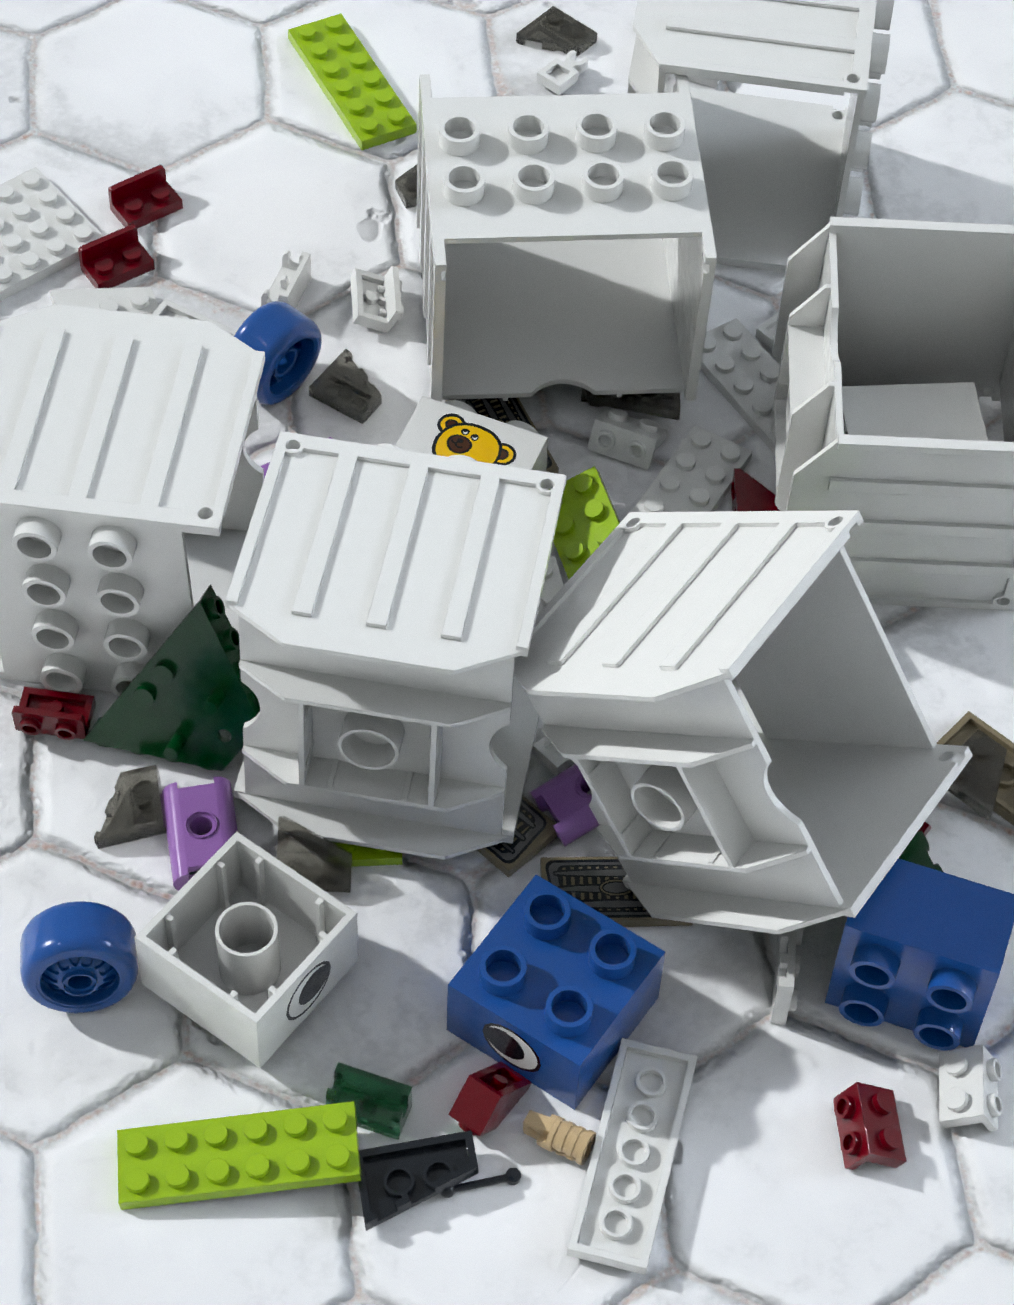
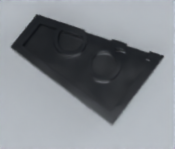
[358,1130,479,1231]

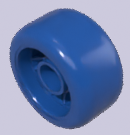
[234,301,322,405]
[20,901,138,1013]

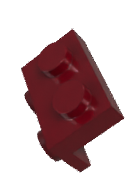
[12,687,96,740]
[833,1082,907,1170]

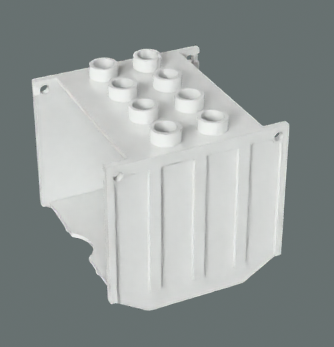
[628,0,894,273]
[416,74,717,402]
[772,216,1014,611]
[0,304,265,697]
[225,431,567,860]
[514,510,973,935]

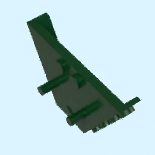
[83,584,260,771]

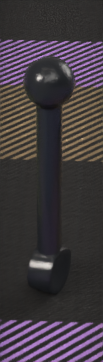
[440,1168,521,1198]

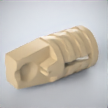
[523,1110,596,1166]

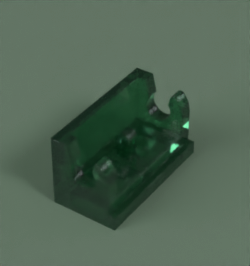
[326,1062,412,1140]

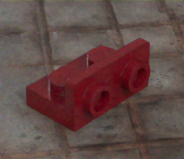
[108,165,183,229]
[78,224,155,288]

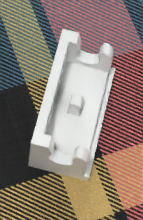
[260,250,311,308]

